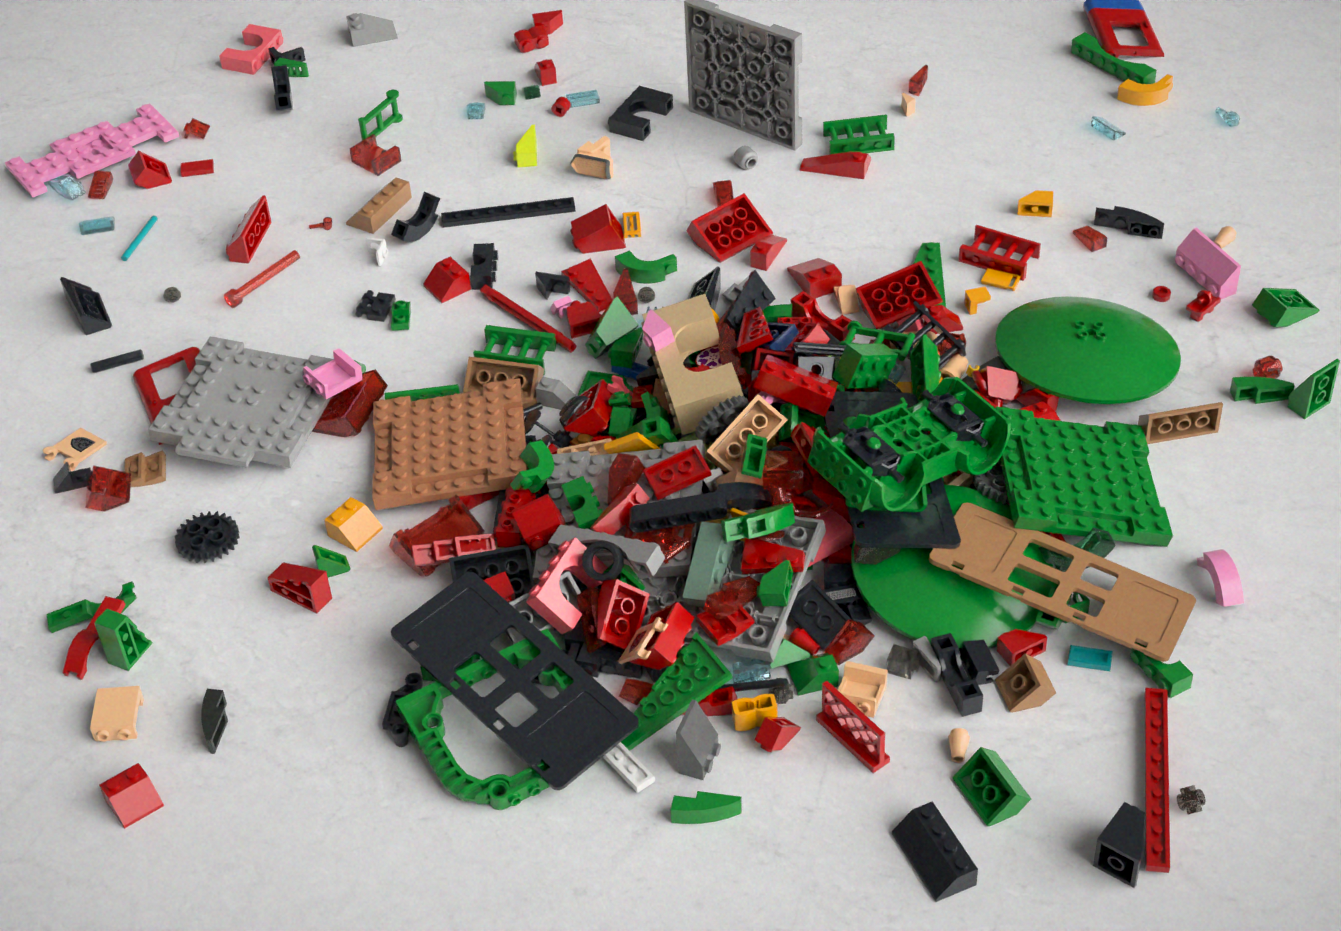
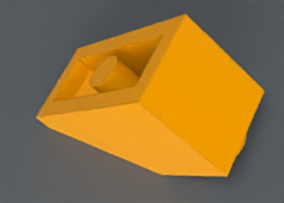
[1017,190,1053,217]

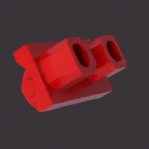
[1186,290,1221,322]

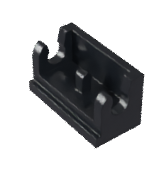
[959,639,999,685]

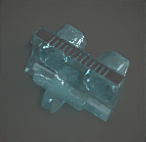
[732,659,771,691]

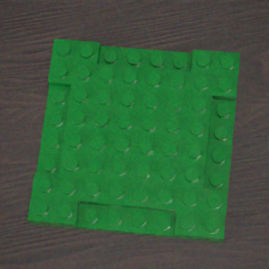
[995,406,1173,547]

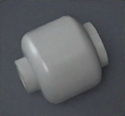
[733,146,758,170]

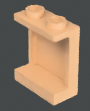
[838,661,888,718]
[90,686,144,742]

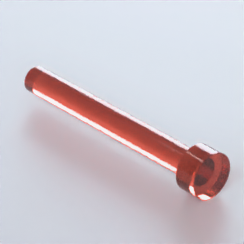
[224,250,300,308]

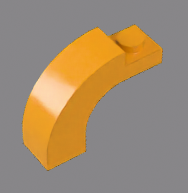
[1117,74,1173,106]

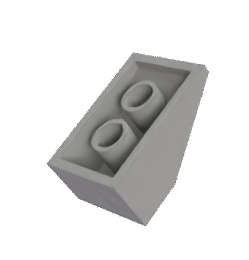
[346,13,398,47]

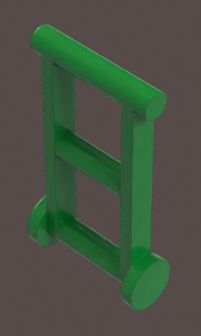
[358,89,403,147]
[838,321,915,361]

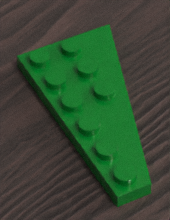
[913,242,946,307]
[621,632,733,751]

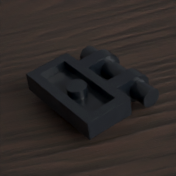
[355,290,396,322]

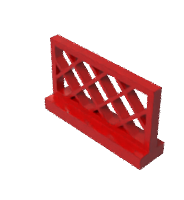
[816,681,890,773]

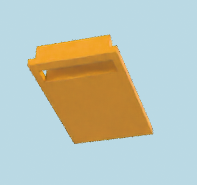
[981,268,1020,291]

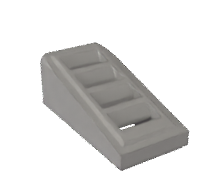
[912,636,941,682]

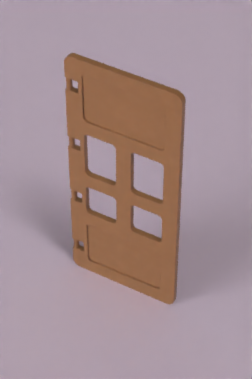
[929,503,1196,662]

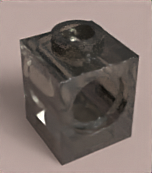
[887,644,920,680]

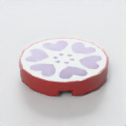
[695,346,733,369]

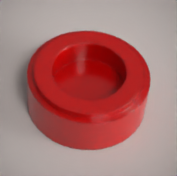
[1152,286,1171,302]

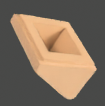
[901,92,915,116]

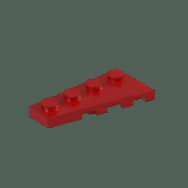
[561,258,613,312]
[737,307,773,353]

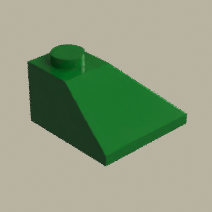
[786,653,839,696]

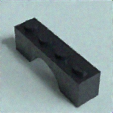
[931,633,983,717]

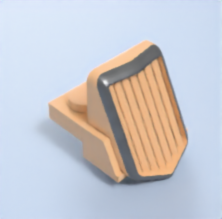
[570,136,613,179]

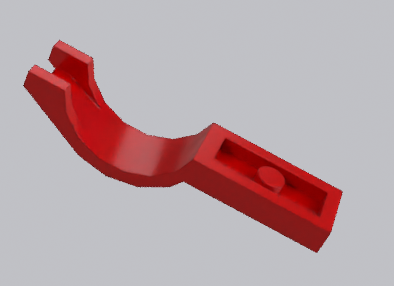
[63,596,125,680]

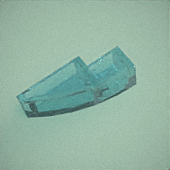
[47,174,86,200]

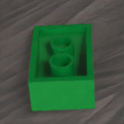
[1252,288,1320,327]
[1287,359,1340,419]

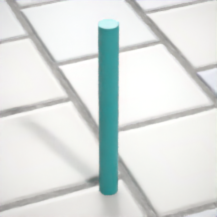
[121,215,158,261]

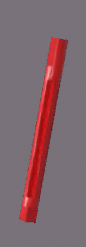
[480,284,577,353]

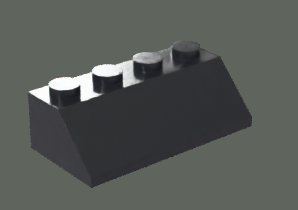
[892,801,978,902]

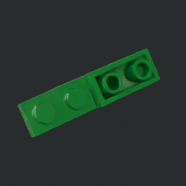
[721,503,795,542]

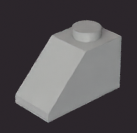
[536,377,576,410]

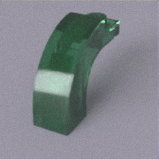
[1039,528,1116,572]

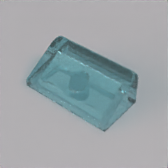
[1091,116,1126,141]
[79,216,115,235]

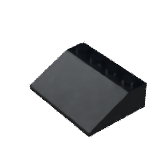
[449,544,536,599]

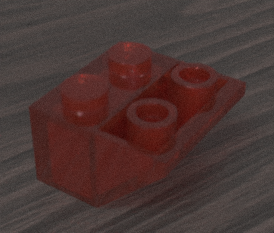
[85,465,131,512]

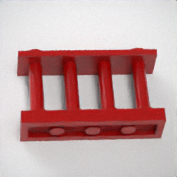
[959,225,1041,281]

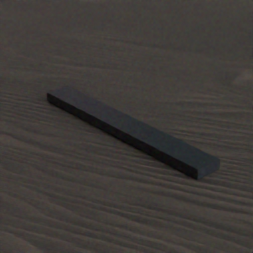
[441,197,576,228]

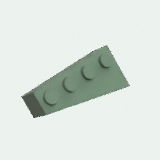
[682,522,736,608]

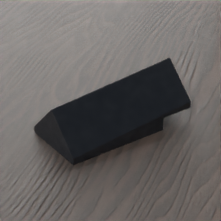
[688,266,721,311]
[60,277,112,335]

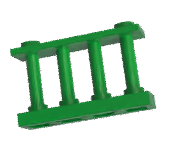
[823,114,895,155]
[473,325,556,375]

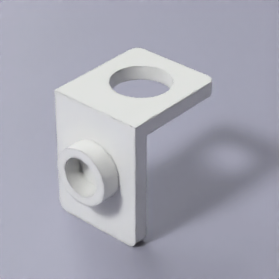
[366,238,388,266]

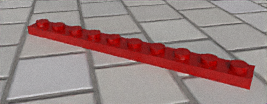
[1144,688,1170,873]

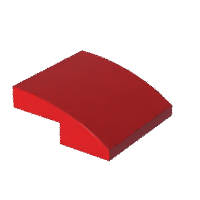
[696,595,754,646]

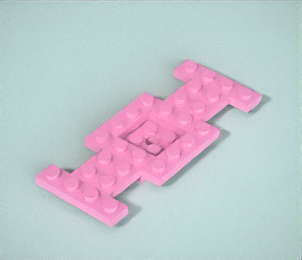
[5,103,179,198]

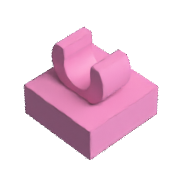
[550,296,572,319]

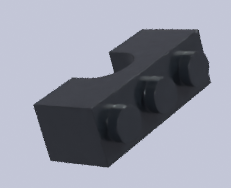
[470,243,499,290]

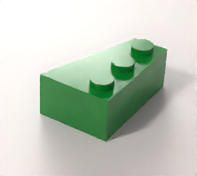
[94,609,153,671]

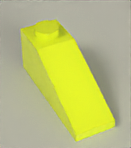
[513,124,537,167]

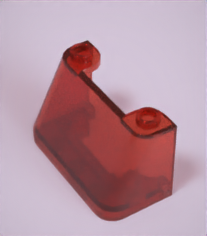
[389,494,485,577]

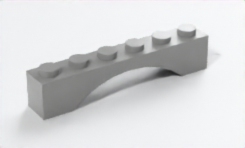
[548,524,665,577]

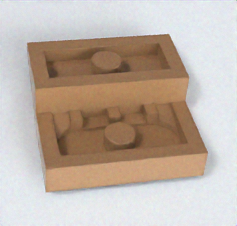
[124,450,166,487]

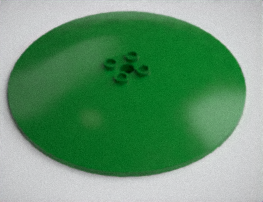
[995,297,1181,404]
[851,485,1053,651]

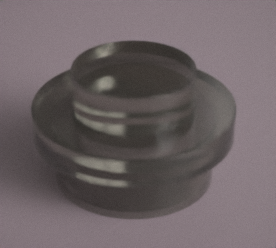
[163,287,181,303]
[638,287,655,303]

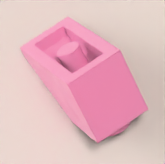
[642,309,675,352]

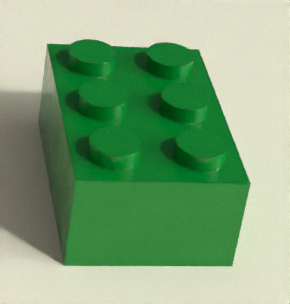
[833,344,898,388]

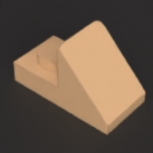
[834,285,859,315]

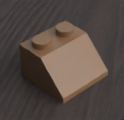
[995,654,1056,713]

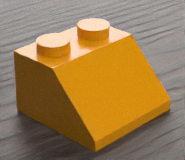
[324,497,383,552]

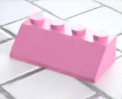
[1175,228,1241,299]

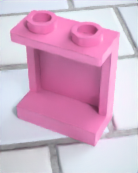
[303,348,362,399]

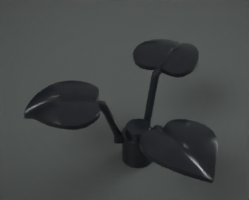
[524,396,588,448]

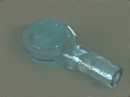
[1215,107,1240,127]

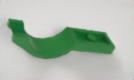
[47,581,137,633]

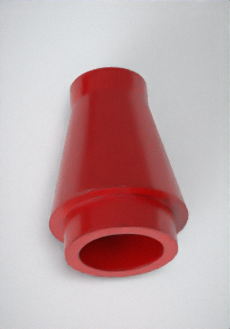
[788,628,820,656]

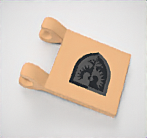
[43,428,107,471]
[618,617,668,664]

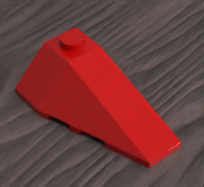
[800,152,871,179]

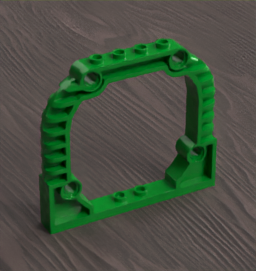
[395,628,573,810]

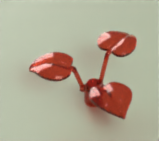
[751,484,833,541]

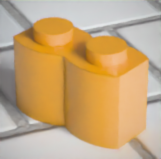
[732,694,778,731]

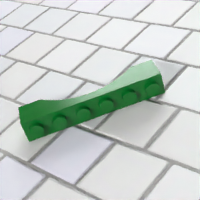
[1071,32,1157,84]

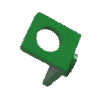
[1063,592,1090,624]

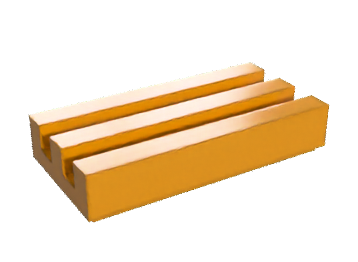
[622,212,641,238]

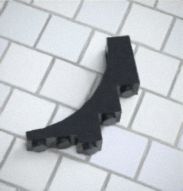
[554,582,643,679]

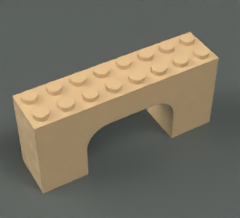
[641,294,743,435]

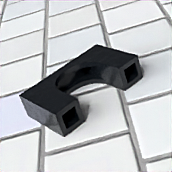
[608,86,673,141]

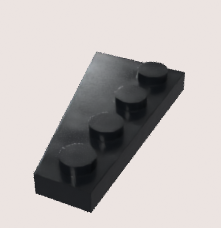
[723,270,776,335]

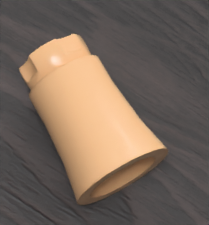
[939,354,968,379]

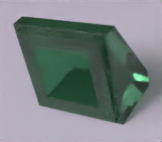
[522,85,541,100]

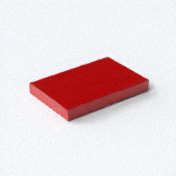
[642,445,712,500]

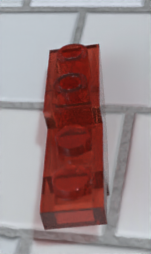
[718,323,747,387]

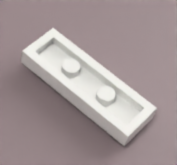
[603,742,655,793]

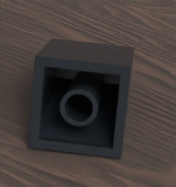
[1093,802,1145,888]

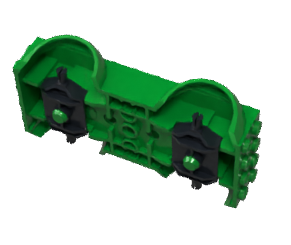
[807,377,1012,512]

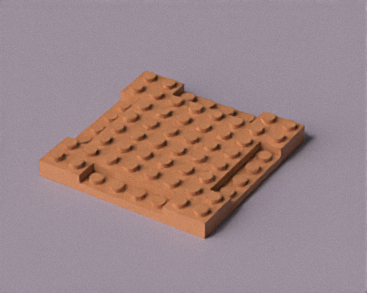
[372,378,528,510]

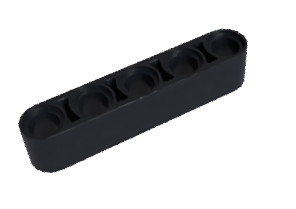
[629,492,727,533]

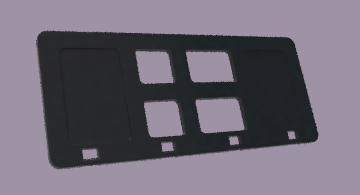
[823,391,961,549]
[391,572,639,790]

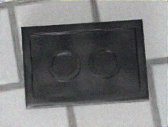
[789,579,855,651]

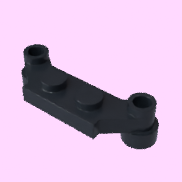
[382,673,423,747]

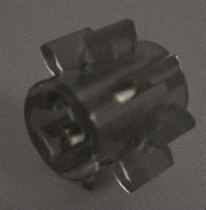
[768,678,794,704]
[1177,785,1206,815]

